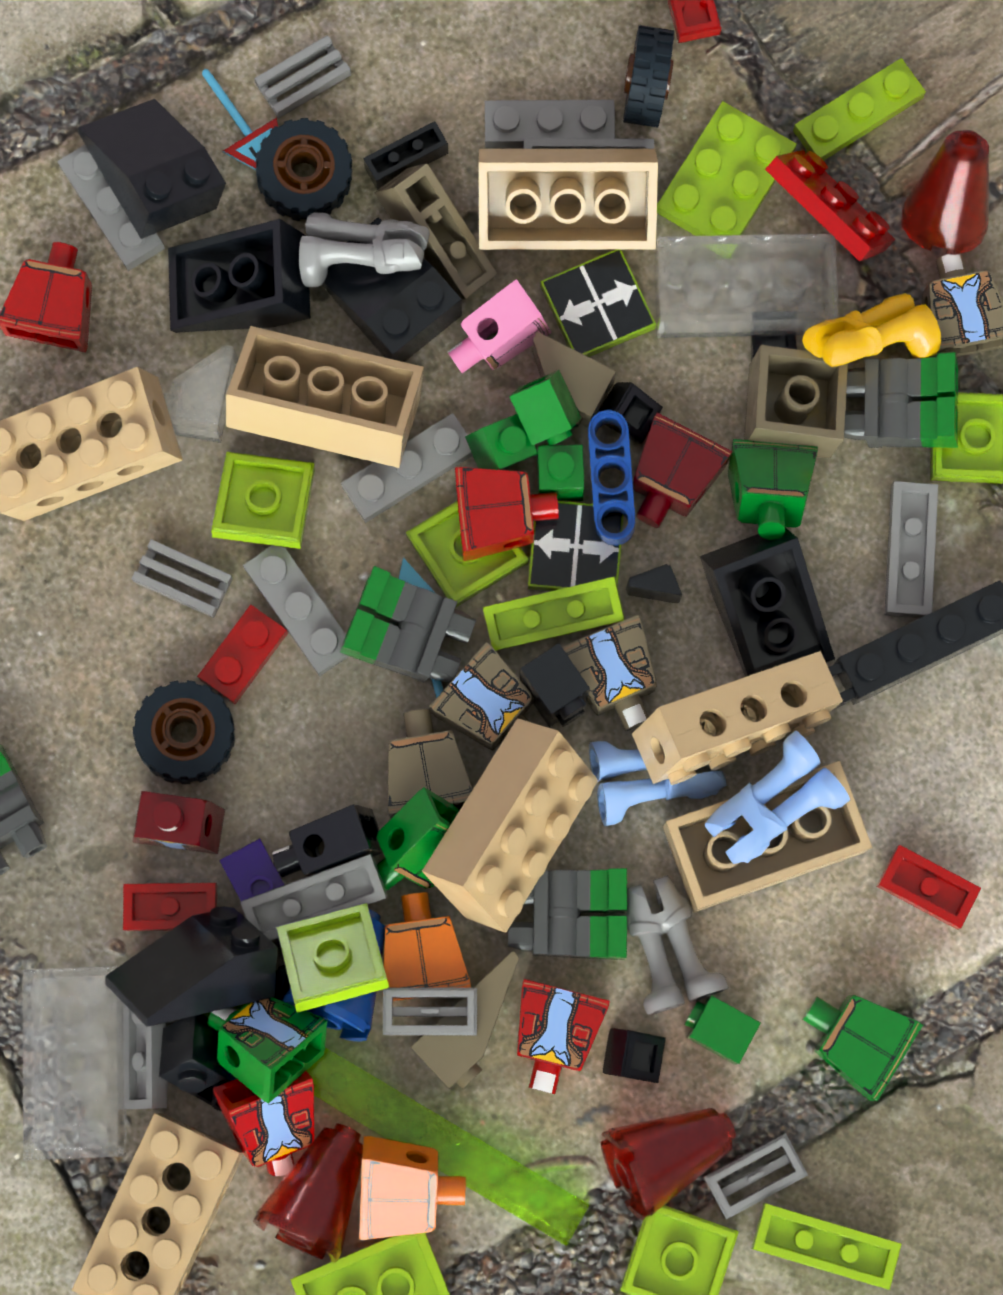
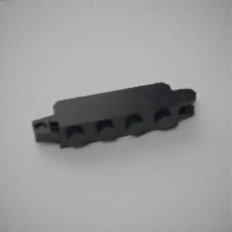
[828,580,1003,710]

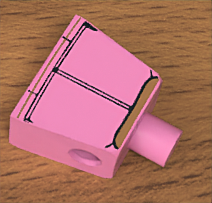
[447,279,552,374]

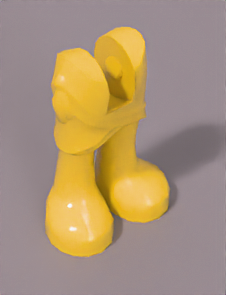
[802,293,941,367]

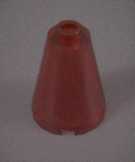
[901,130,989,255]
[600,1108,736,1220]
[253,1123,363,1263]

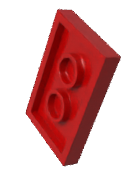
[765,150,896,262]

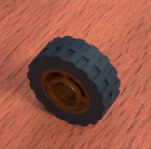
[623,25,674,128]
[256,118,352,221]
[133,680,235,785]

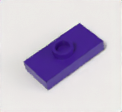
[219,838,285,901]

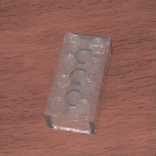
[654,234,839,338]
[23,966,126,1160]

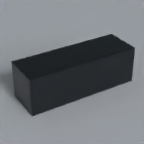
[363,121,449,190]

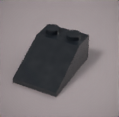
[77,99,226,239]
[322,217,462,362]
[168,219,311,333]
[700,527,835,677]
[105,906,278,1027]

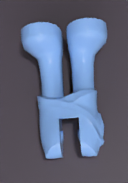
[704,731,850,864]
[589,741,727,826]

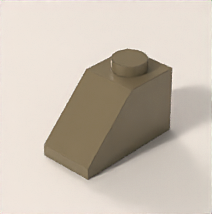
[532,331,616,427]

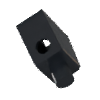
[272,804,383,877]

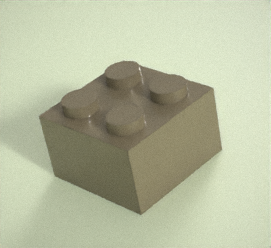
[744,345,848,458]

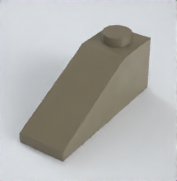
[374,163,498,299]
[411,951,519,1089]

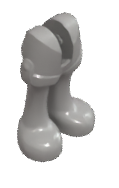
[299,213,430,287]
[626,875,729,1015]

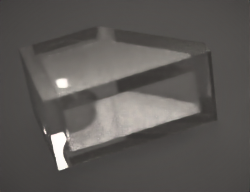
[163,345,238,443]

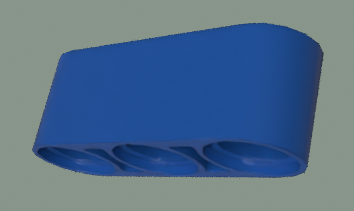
[588,410,635,546]

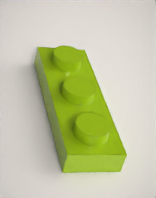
[793,58,926,161]
[483,577,625,651]
[751,1203,902,1290]

